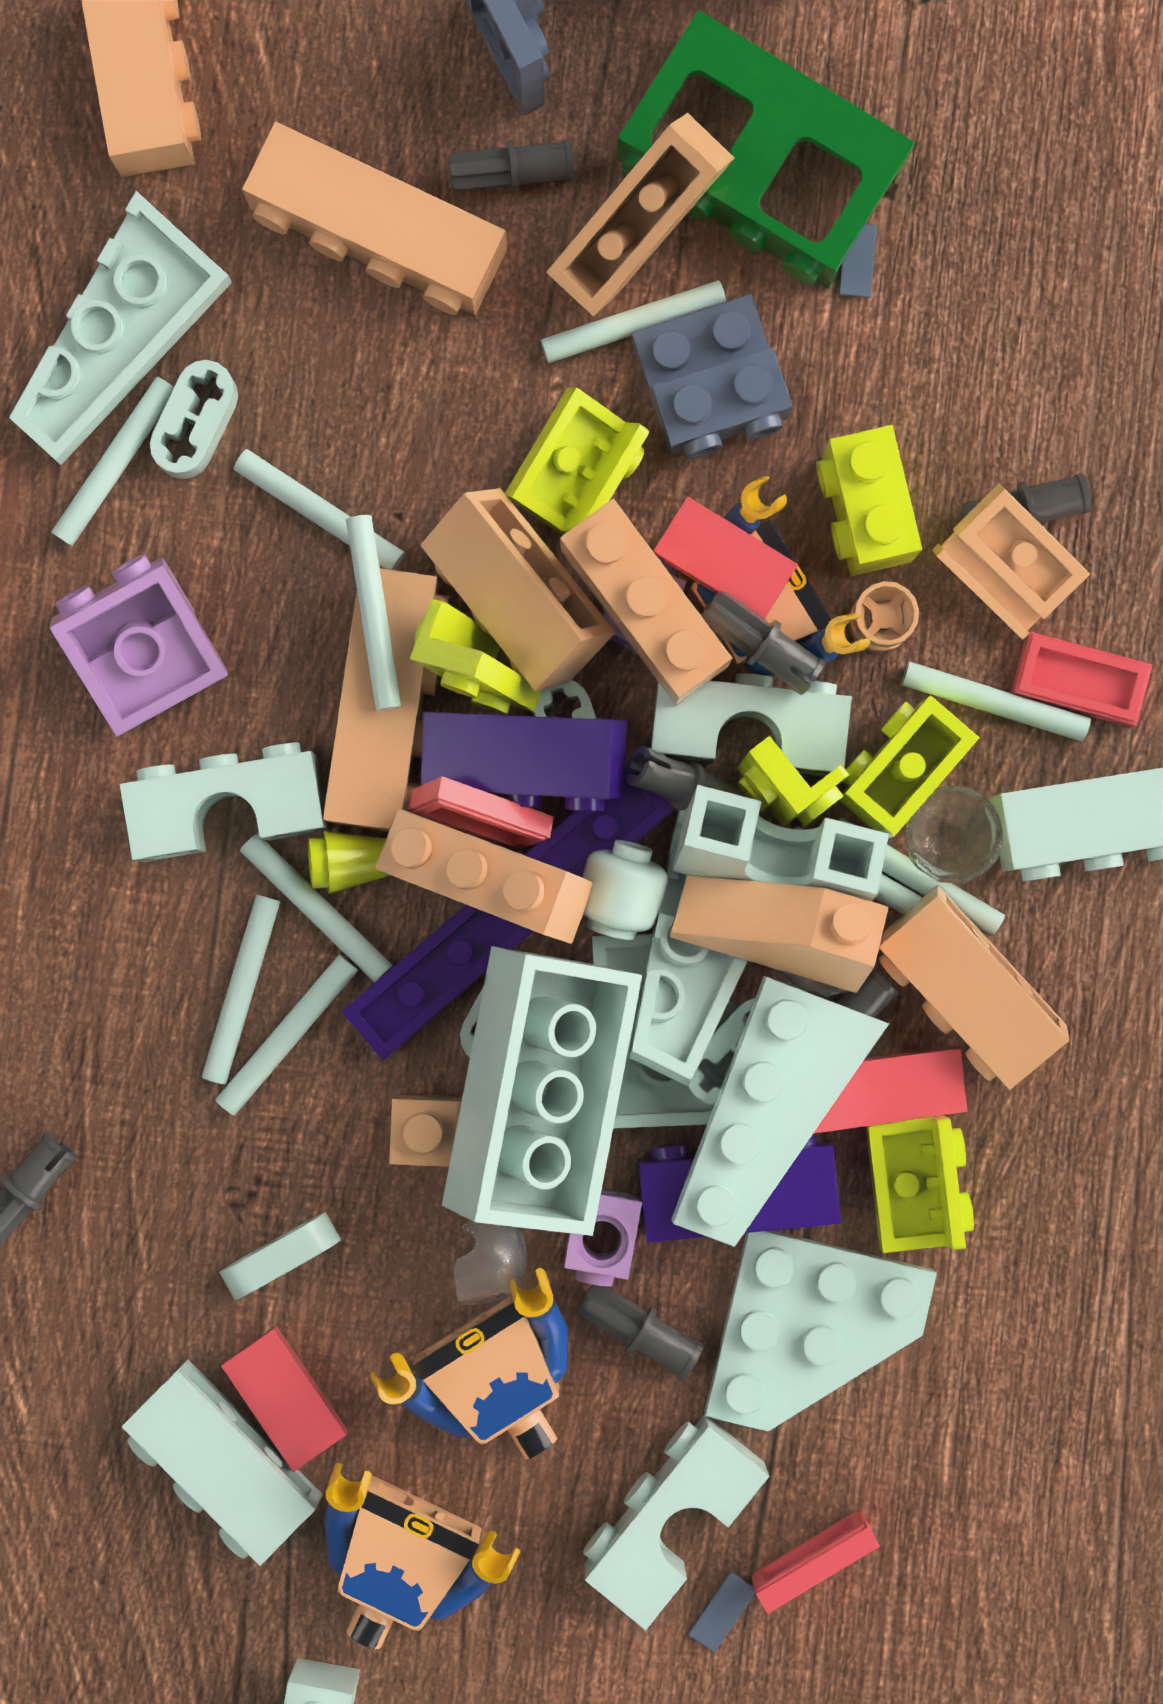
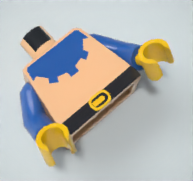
[688,476,870,676]
[370,1268,568,1460]
[324,1463,520,1649]

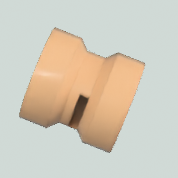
[848,581,919,653]

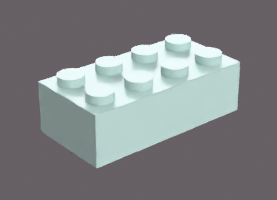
[442,946,642,1236]

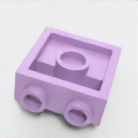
[49,554,228,737]

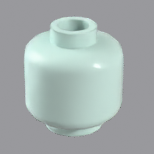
[582,840,668,940]

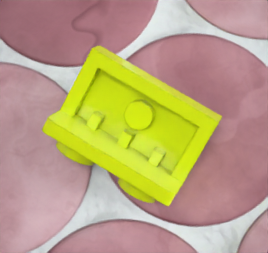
[505,387,649,536]
[410,599,543,715]
[737,736,849,827]
[865,1115,974,1253]

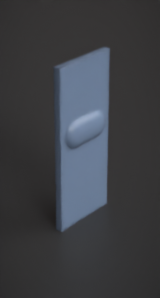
[839,224,877,298]
[688,1571,755,1653]

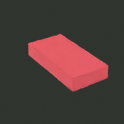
[653,497,798,619]
[1011,632,1152,728]
[408,776,554,850]
[221,1325,348,1472]
[751,1510,880,1614]

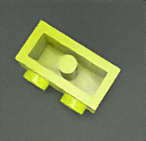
[816,425,923,576]
[839,695,980,838]

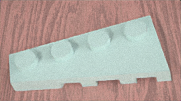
[9,191,232,465]
[629,809,747,1086]
[671,976,889,1247]

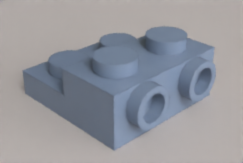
[466,0,550,116]
[631,294,793,459]

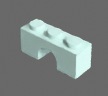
[650,674,852,776]
[120,743,331,863]
[672,785,889,902]
[583,1414,769,1630]

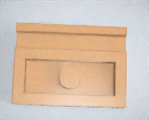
[932,483,1090,640]

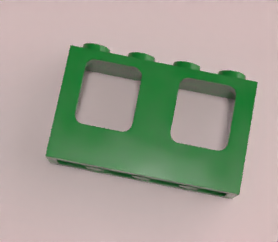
[617,10,915,289]

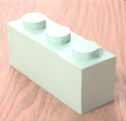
[990,768,1163,882]
[122,1359,323,1566]

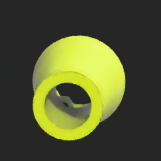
[308,831,392,894]

